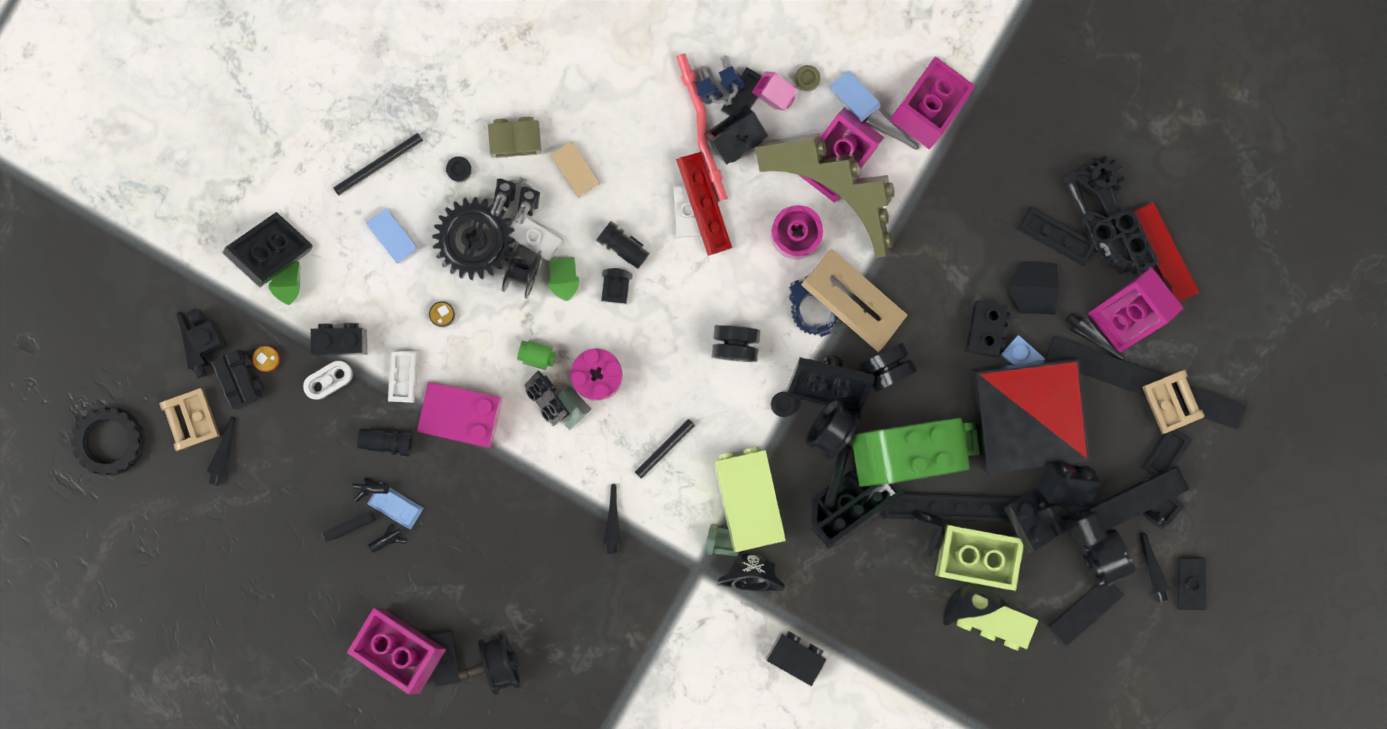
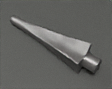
[864,109,919,150]

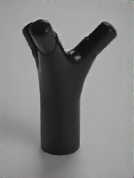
[352,478,389,502]
[368,524,406,553]

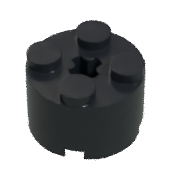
[1080,528,1136,589]

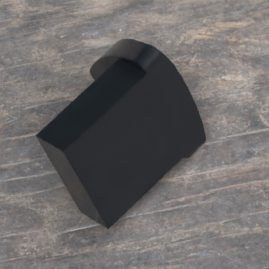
[601,268,633,305]
[1143,498,1184,531]

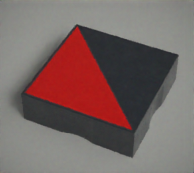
[971,356,1090,474]

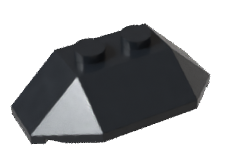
[811,471,904,549]

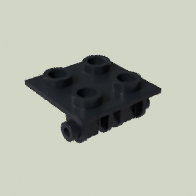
[524,370,570,426]

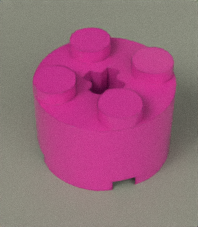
[771,205,823,260]
[571,348,623,401]

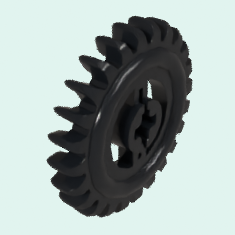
[432,197,516,281]

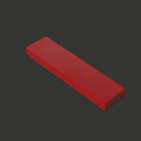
[676,152,732,256]
[1134,203,1200,303]

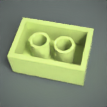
[935,525,1024,591]

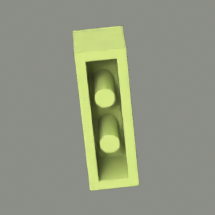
[956,594,1038,651]

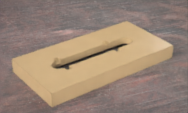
[801,248,907,352]

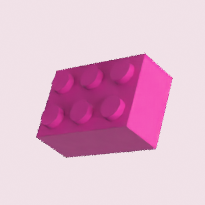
[347,608,446,694]

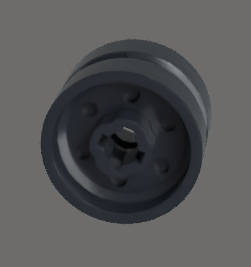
[711,325,761,362]
[861,343,917,392]

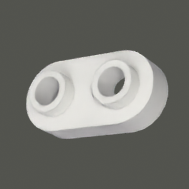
[303,361,353,400]

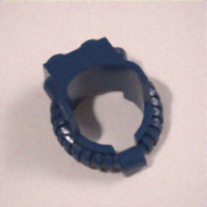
[789,276,838,337]

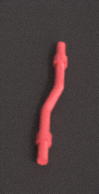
[676,53,728,202]

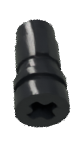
[596,221,650,269]
[357,428,413,457]

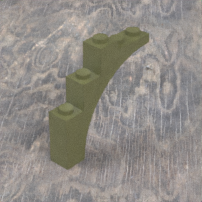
[755,133,894,258]

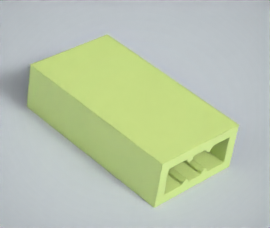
[713,447,786,552]

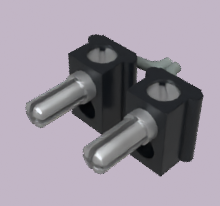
[491,177,540,224]

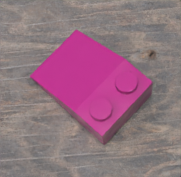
[889,56,975,150]
[797,107,884,203]
[1088,267,1184,352]
[417,382,503,448]

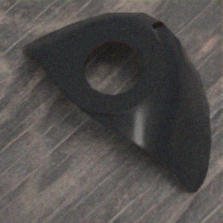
[943,583,1010,626]

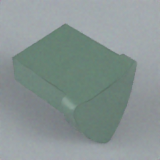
[557,386,592,431]
[706,524,739,556]

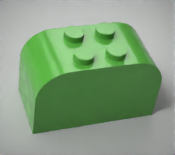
[852,418,970,486]

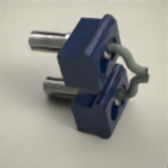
[696,55,746,106]

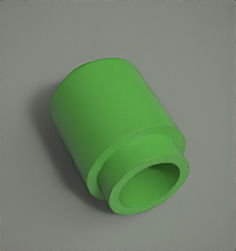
[517,339,556,370]

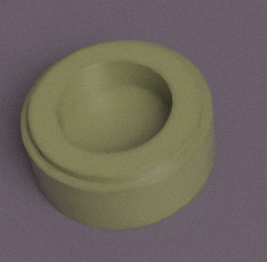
[795,65,820,92]

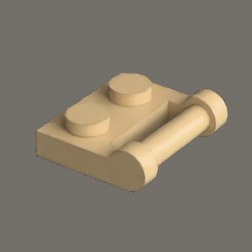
[1142,369,1205,434]
[159,388,220,452]

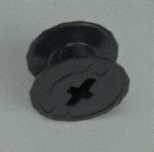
[502,243,542,299]

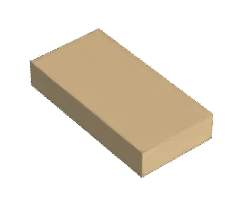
[551,141,599,198]

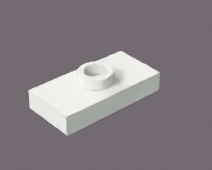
[673,186,701,238]
[508,215,562,262]
[388,350,417,403]

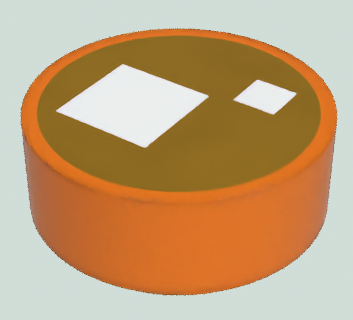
[253,346,280,372]

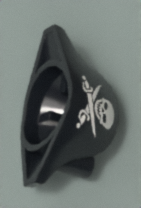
[717,552,785,591]

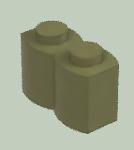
[488,117,542,158]

